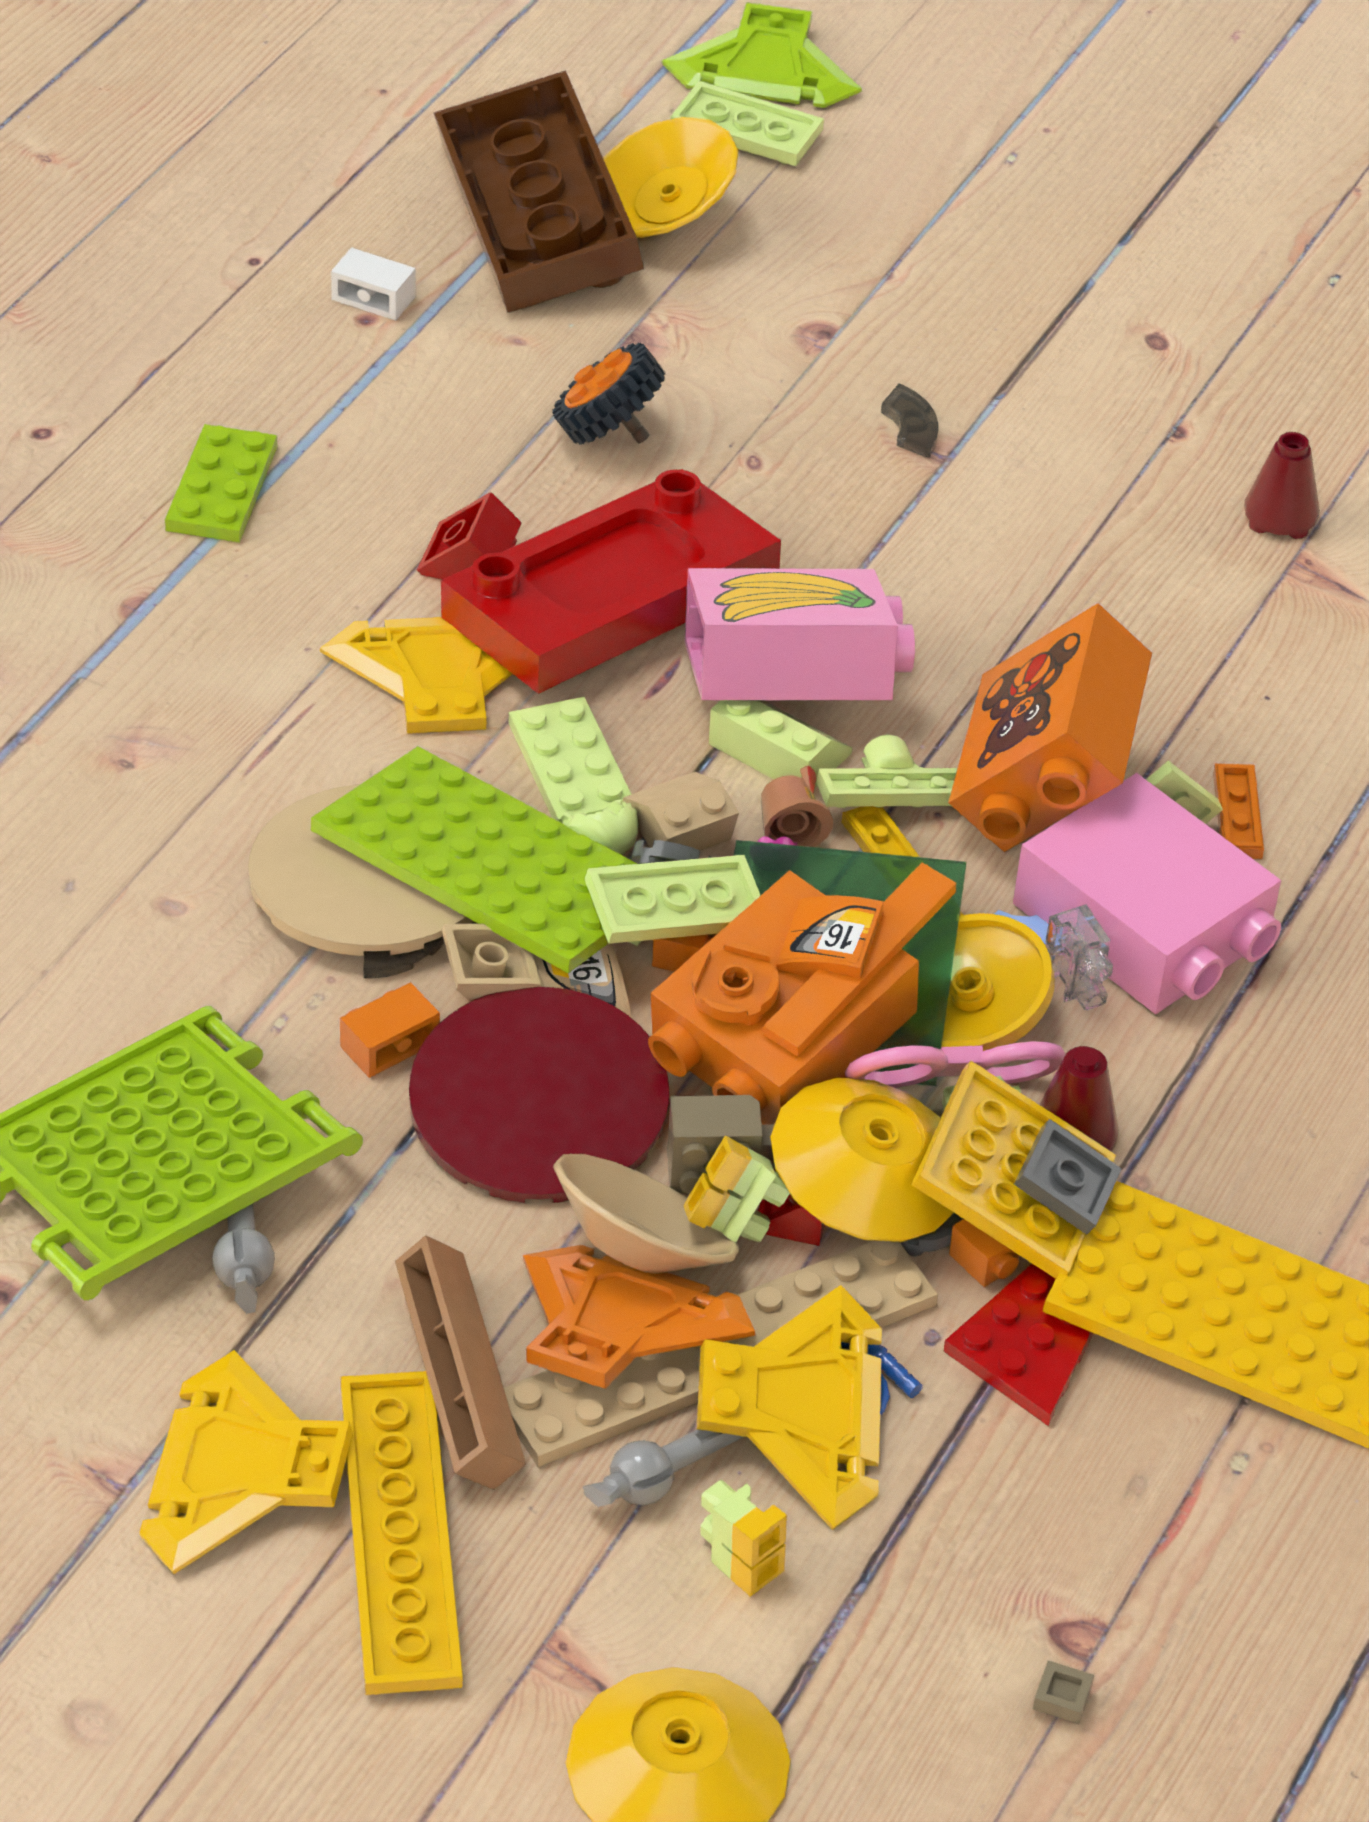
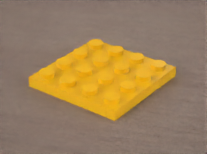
[911,1061,1116,1278]

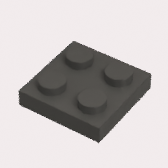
[1014,1119,1122,1235]

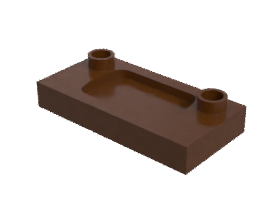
[433,70,644,313]

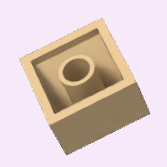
[623,772,739,851]

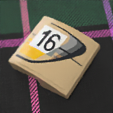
[533,944,632,1018]

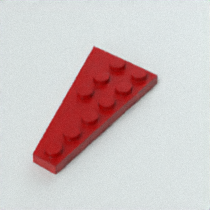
[943,1264,1094,1426]

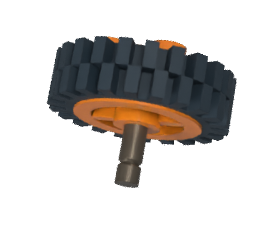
[552,343,665,445]

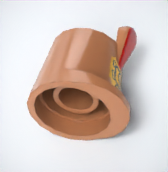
[761,766,833,854]

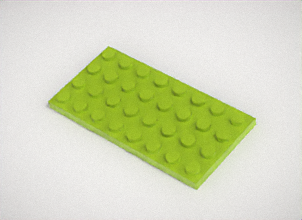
[311,746,637,973]

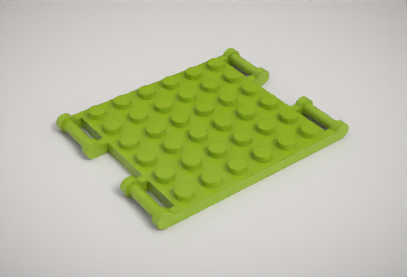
[0,1006,363,1300]

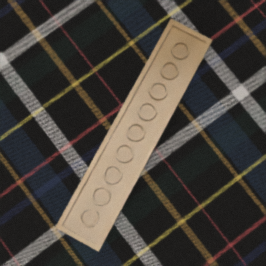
[504,1241,938,1467]

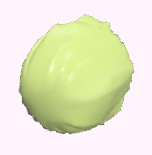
[561,799,638,855]

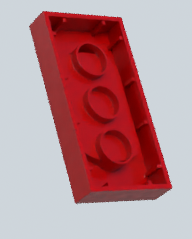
[441,469,781,694]

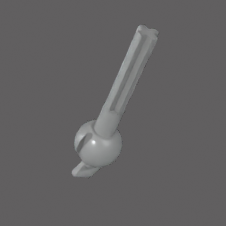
[212,1204,275,1314]
[583,1429,744,1507]

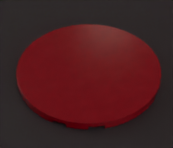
[409,987,669,1203]

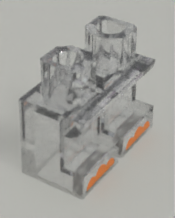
[1045,904,1113,1011]

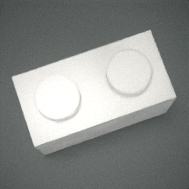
[331,247,416,321]

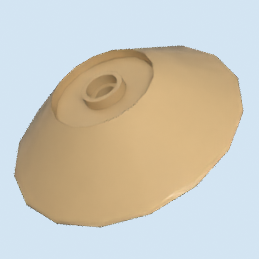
[553,1154,739,1274]

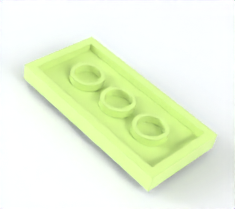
[670,81,824,166]
[508,697,631,823]
[584,855,761,944]

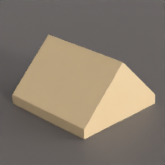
[442,924,541,1002]

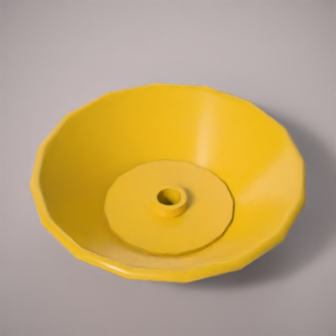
[603,117,739,238]
[770,1078,954,1242]
[565,1667,791,1822]

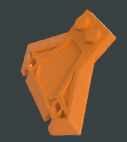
[523,1245,755,1389]

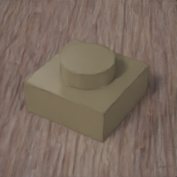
[1033,1660,1094,1724]

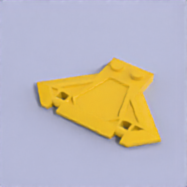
[320,617,512,734]
[697,1285,882,1530]
[139,1350,353,1574]

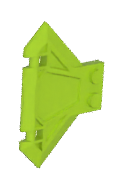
[662,2,862,108]

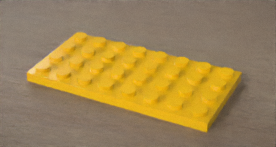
[1042,1181,1369,1449]

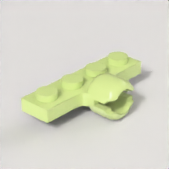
[816,734,957,808]

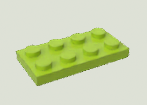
[165,424,277,543]

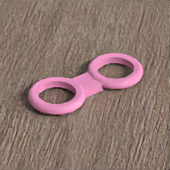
[845,1041,1065,1088]

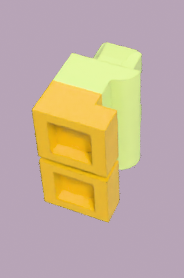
[683,1135,790,1242]
[700,1480,787,1597]

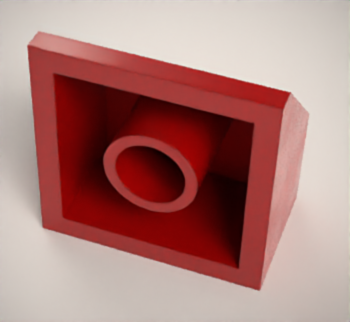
[417,492,522,579]

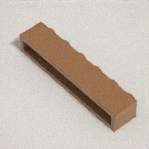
[395,1235,526,1490]

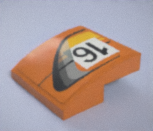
[776,895,883,978]

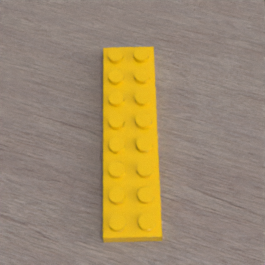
[340,1371,463,1695]

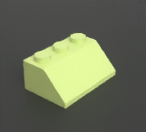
[709,700,852,787]

